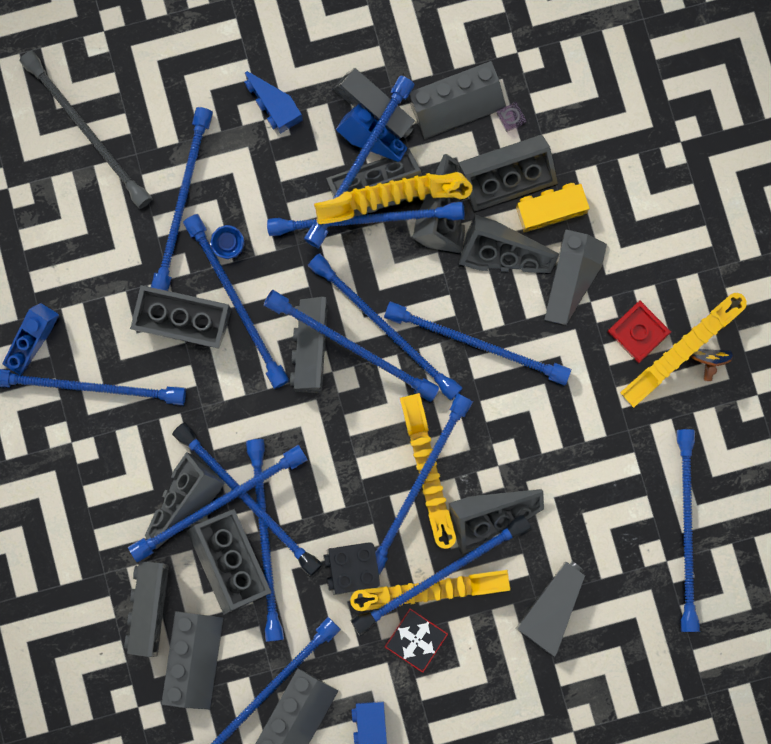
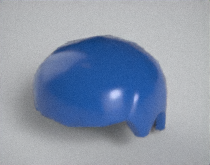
[210,225,244,260]

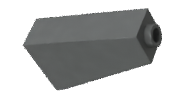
[332,68,415,139]
[516,561,585,657]

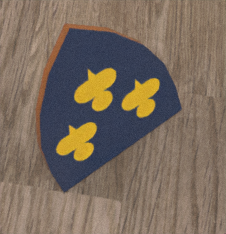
[690,349,733,381]

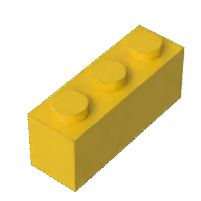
[516,183,590,233]

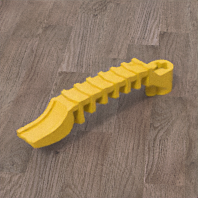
[314,172,472,224]
[620,293,747,408]
[400,393,456,549]
[350,570,511,611]

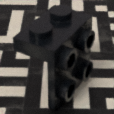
[323,542,380,595]

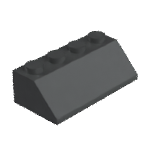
[408,61,506,140]
[458,134,558,212]
[326,149,422,216]
[130,285,231,349]
[290,297,328,393]
[187,509,272,615]
[124,561,169,657]
[161,611,223,710]
[255,668,339,744]

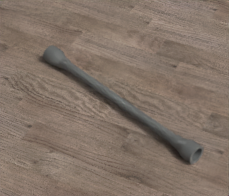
[19,51,152,209]

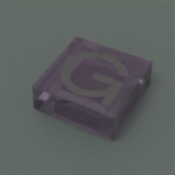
[496,102,526,132]

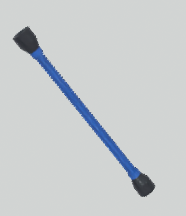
[172,422,323,577]
[350,515,532,636]

